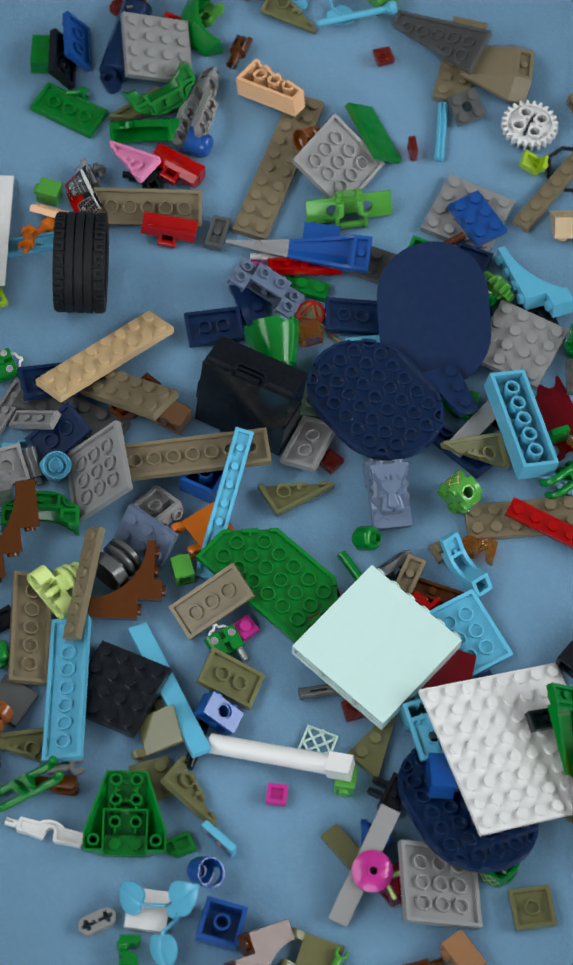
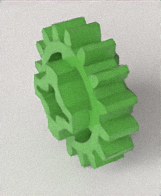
[484,270,515,303]

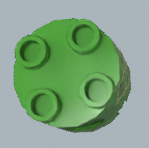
[437,470,483,514]

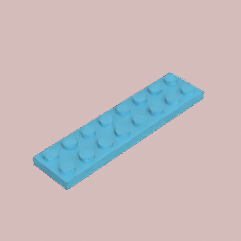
[41,614,92,764]

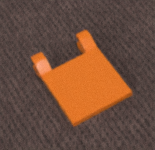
[170,502,235,559]

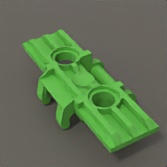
[305,188,392,229]

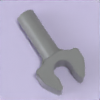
[47,759,85,777]

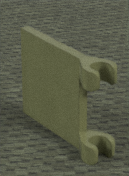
[131,704,184,762]
[279,927,345,965]

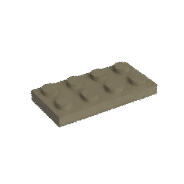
[169,563,255,640]

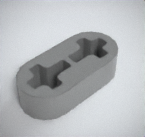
[78,907,116,938]

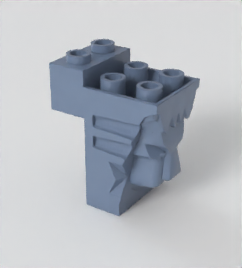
[363,458,413,530]

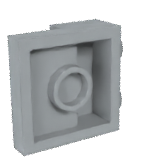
[133,485,184,527]

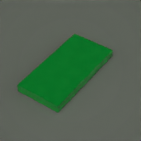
[30,82,109,139]
[345,102,402,164]

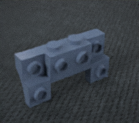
[227,257,305,319]

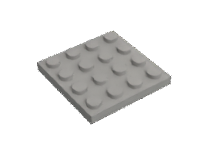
[121,12,192,83]
[291,113,385,198]
[420,174,515,252]
[482,299,569,390]
[66,420,133,524]
[398,840,482,930]

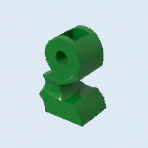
[116,934,141,965]

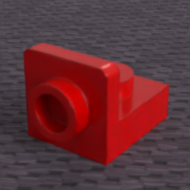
[412,591,441,611]

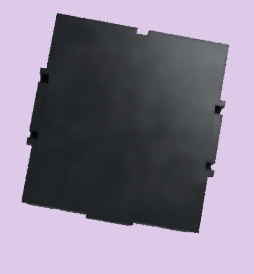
[195,335,308,456]

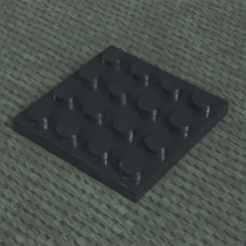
[86,640,172,739]

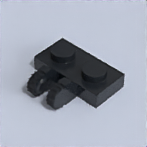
[367,772,402,812]

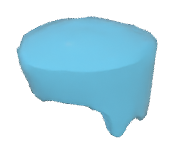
[39,451,72,482]

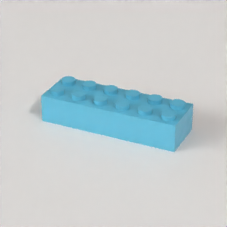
[484,369,559,480]

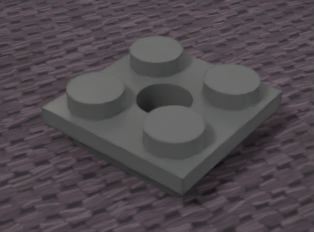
[447,87,487,127]

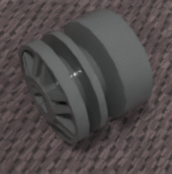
[95,538,142,590]

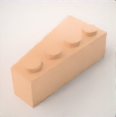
[236,58,305,117]

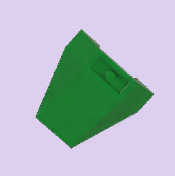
[82,770,167,858]

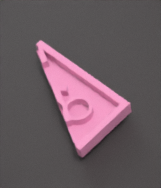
[109,140,161,184]

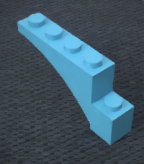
[495,246,573,318]

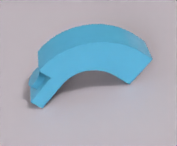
[439,530,493,598]

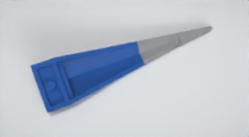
[225,234,373,273]

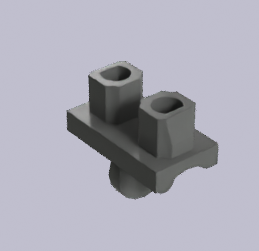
[74,158,106,189]

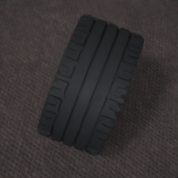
[52,211,109,314]

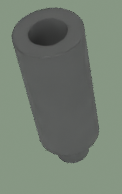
[22,446,44,486]

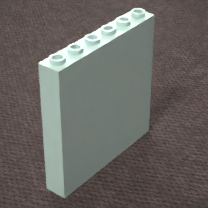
[292,565,462,730]

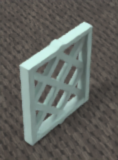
[298,725,339,754]

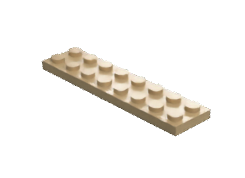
[35,311,174,403]

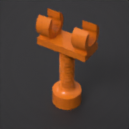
[17,216,55,254]

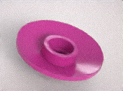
[351,850,393,892]

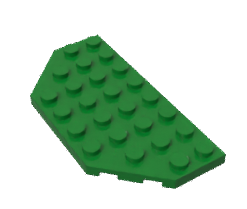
[196,528,338,644]

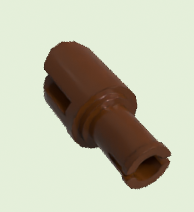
[226,34,253,70]
[34,775,80,796]

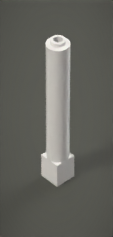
[206,733,355,782]

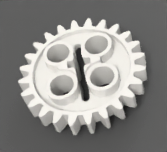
[501,100,558,151]

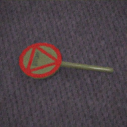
[296,300,341,343]

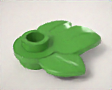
[199,1,224,27]

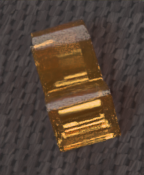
[462,535,498,566]

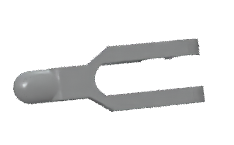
[173,66,220,145]

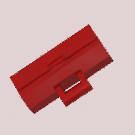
[152,143,205,189]
[141,211,198,248]

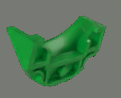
[181,0,223,57]
[121,62,196,115]
[109,118,179,143]
[0,490,80,536]

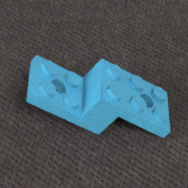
[399,692,444,762]

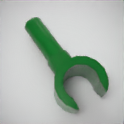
[65,86,91,100]

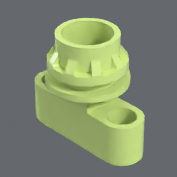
[27,562,79,620]

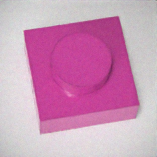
[233,614,260,642]
[265,783,288,807]

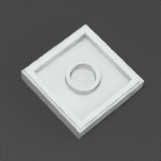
[124,889,170,934]

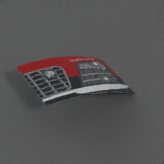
[65,165,103,214]

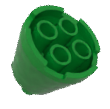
[243,315,300,367]

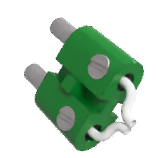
[0,347,24,383]
[204,623,249,662]

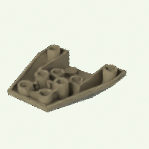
[459,44,535,105]

